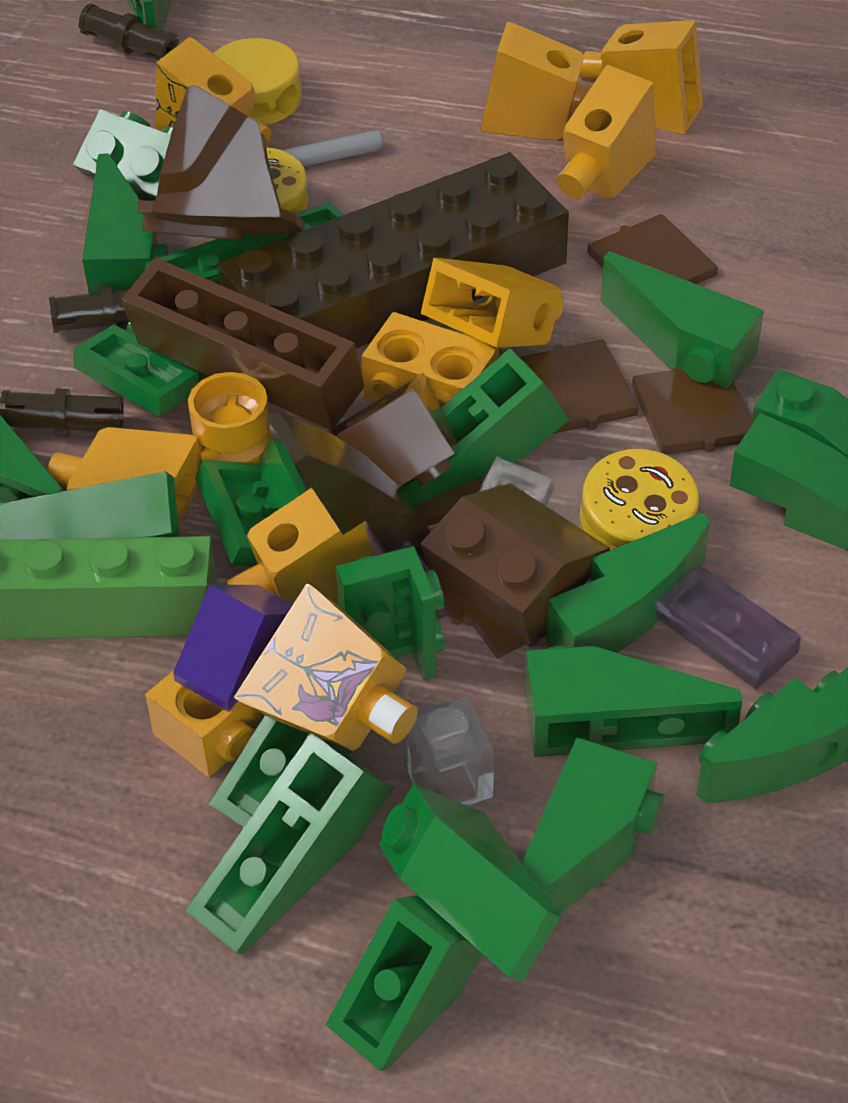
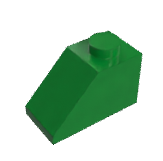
[325,895,482,1071]

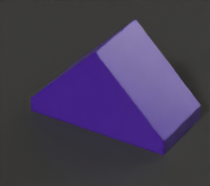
[173,585,293,712]

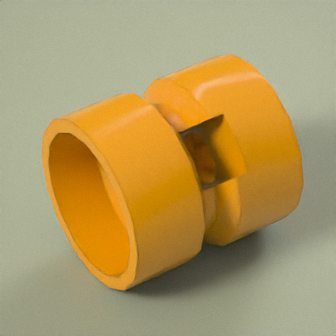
[188,372,272,463]

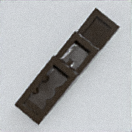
[267,411,431,571]

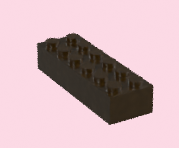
[217,152,569,348]

